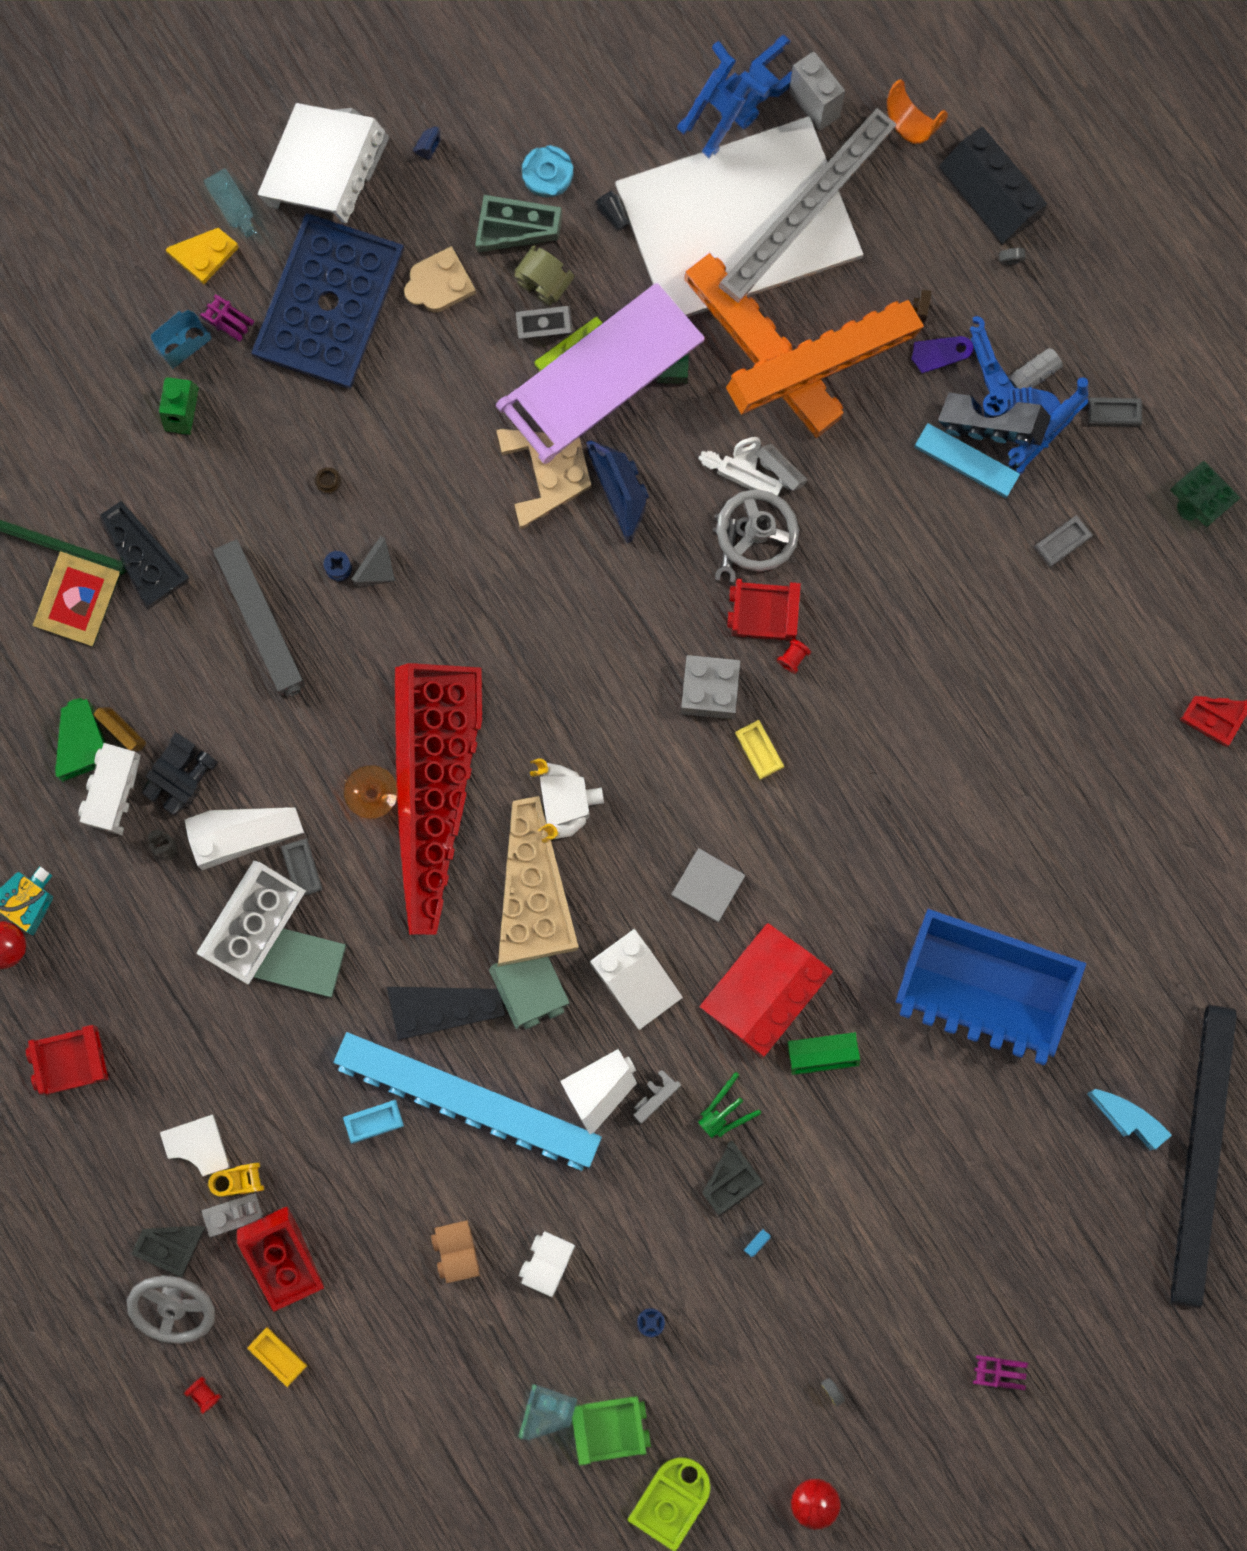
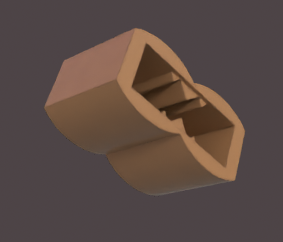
[431,1220,480,1284]

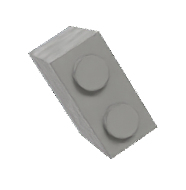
[789,51,845,131]

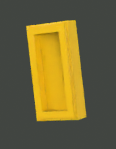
[247,1327,308,1387]

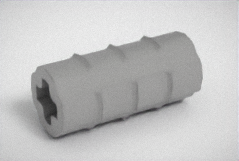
[1008,348,1063,389]

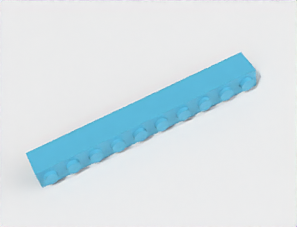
[333,1032,602,1171]

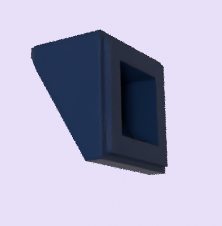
[413,126,441,160]

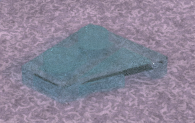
[518,1384,577,1440]

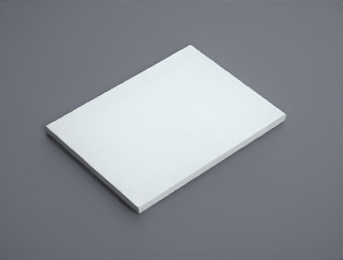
[615,117,863,317]

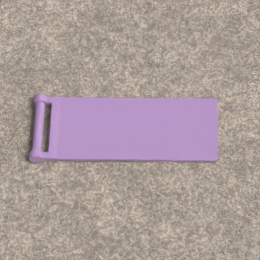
[496,283,704,464]

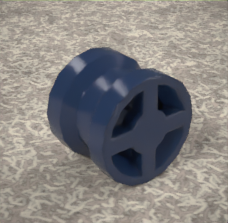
[324,551,352,582]
[637,1308,665,1337]

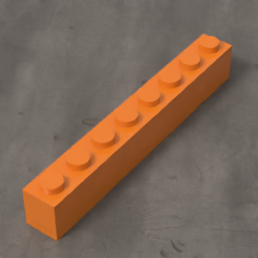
[684,253,844,439]
[726,300,924,415]

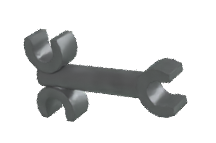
[712,514,749,585]

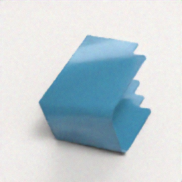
[151,310,212,369]

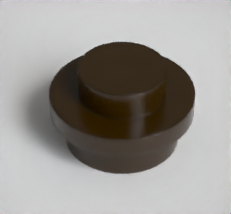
[315,467,341,494]

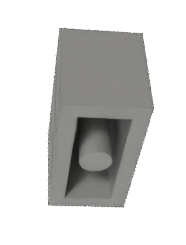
[516,306,573,338]

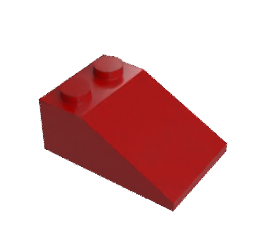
[237,1206,324,1312]

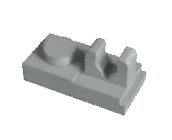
[634,1070,681,1124]
[202,1193,263,1237]

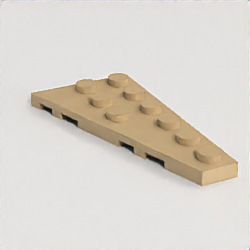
[498,796,579,967]

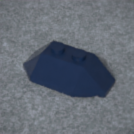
[586,440,649,544]

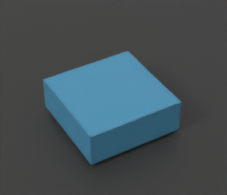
[743,1229,770,1257]

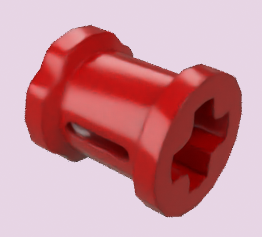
[776,638,811,674]
[184,1377,222,1414]

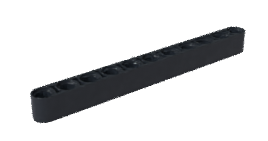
[1170,1004,1237,1309]

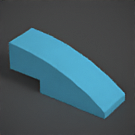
[1087,1089,1171,1150]

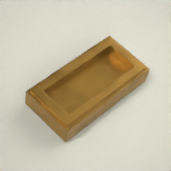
[93,707,146,751]

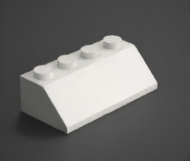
[196,861,306,985]

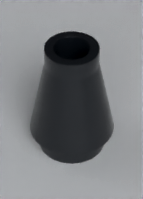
[595,191,630,232]

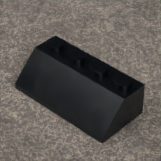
[938,126,1047,246]

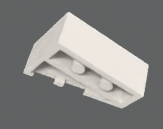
[78,743,141,836]

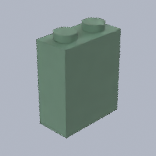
[489,956,569,1030]

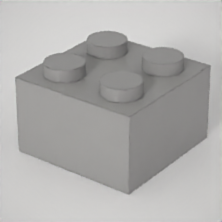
[681,655,740,719]

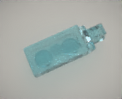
[203,168,256,238]

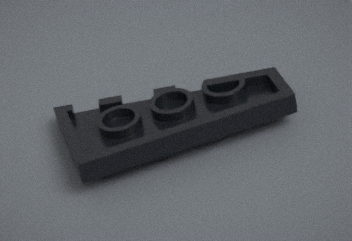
[100,501,189,610]

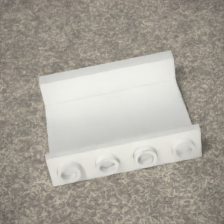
[258,103,385,223]

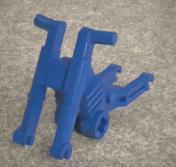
[677,35,792,159]
[970,316,1088,475]

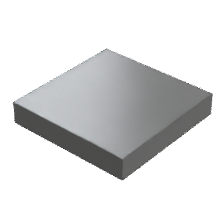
[671,848,745,922]

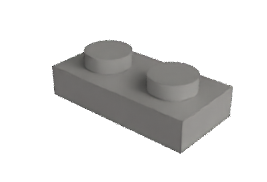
[756,444,808,491]

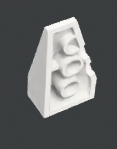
[184,807,304,870]

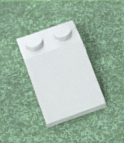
[590,929,683,1030]

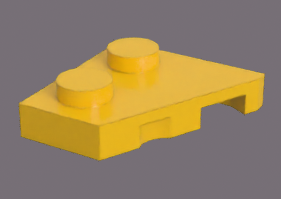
[166,228,239,284]

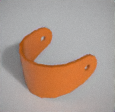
[887,79,948,143]

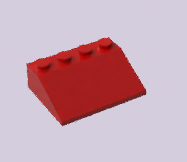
[699,923,833,1059]

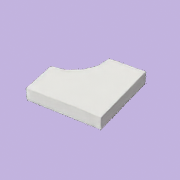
[160,1115,230,1177]

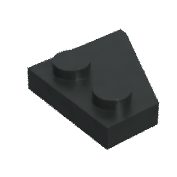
[703,1140,764,1217]
[131,1226,206,1277]

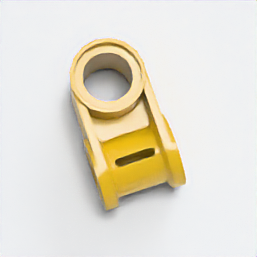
[209,1163,264,1197]

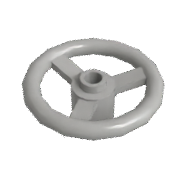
[716,489,799,572]
[127,1276,215,1344]

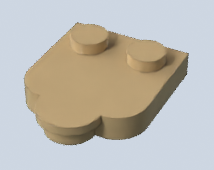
[404,246,476,312]

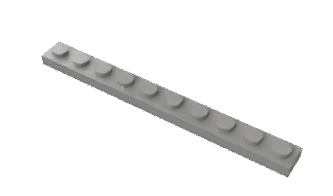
[718,108,897,303]

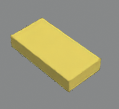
[735,720,784,780]

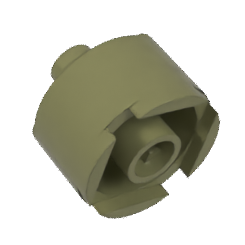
[514,246,575,307]

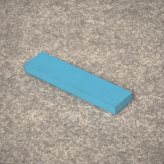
[914,423,1020,498]

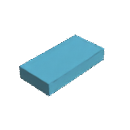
[343,1100,404,1144]

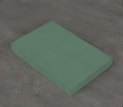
[253,929,347,998]

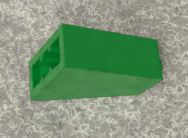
[55,698,106,782]

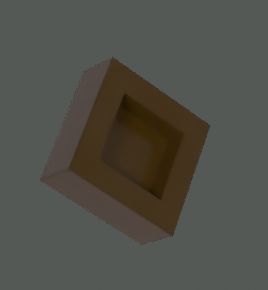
[912,289,932,325]

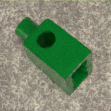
[159,377,199,435]

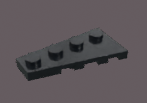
[387,987,505,1041]

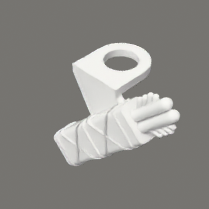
[699,437,783,496]

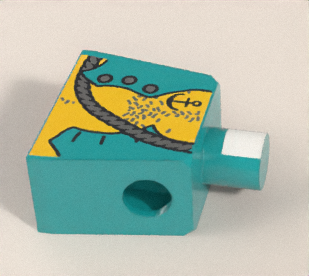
[0,866,54,935]

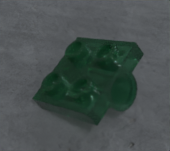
[1170,461,1240,528]

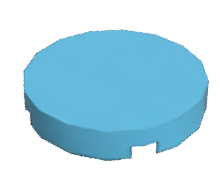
[522,146,573,197]

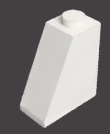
[560,1049,637,1134]

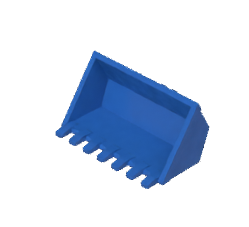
[896,909,1087,1065]

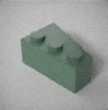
[475,195,563,253]

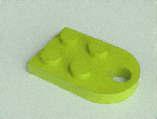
[627,1457,710,1551]

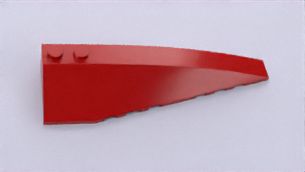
[395,663,482,935]

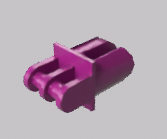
[200,294,255,342]
[973,1355,1028,1391]

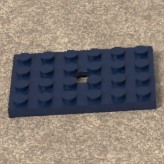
[251,213,404,390]

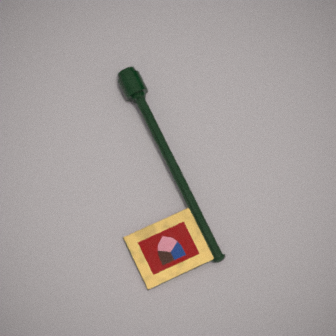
[0,520,127,647]

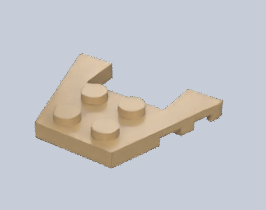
[496,429,591,529]

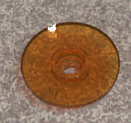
[344,765,398,819]

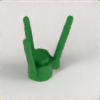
[698,1072,761,1138]

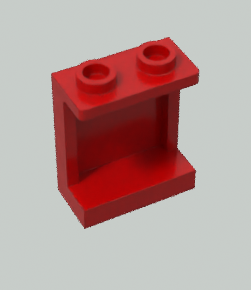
[727,579,801,641]
[26,1025,109,1096]

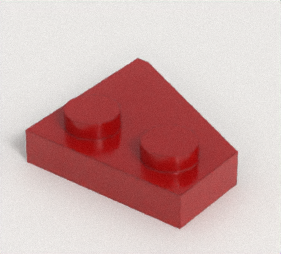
[1180,696,1247,747]

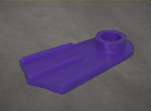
[911,336,973,374]

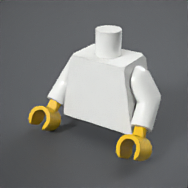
[530,758,604,843]

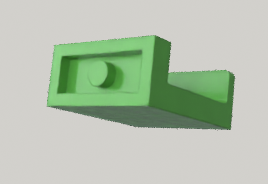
[571,1396,651,1465]

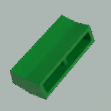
[787,1032,860,1075]

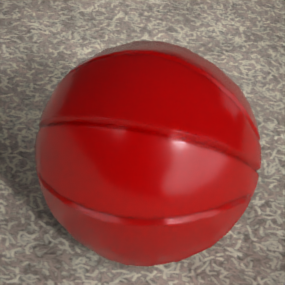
[0,921,26,969]
[791,1479,841,1530]

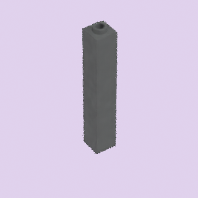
[213,539,306,697]

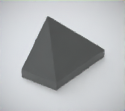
[351,536,395,589]

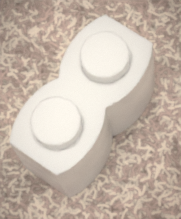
[519,1231,575,1297]

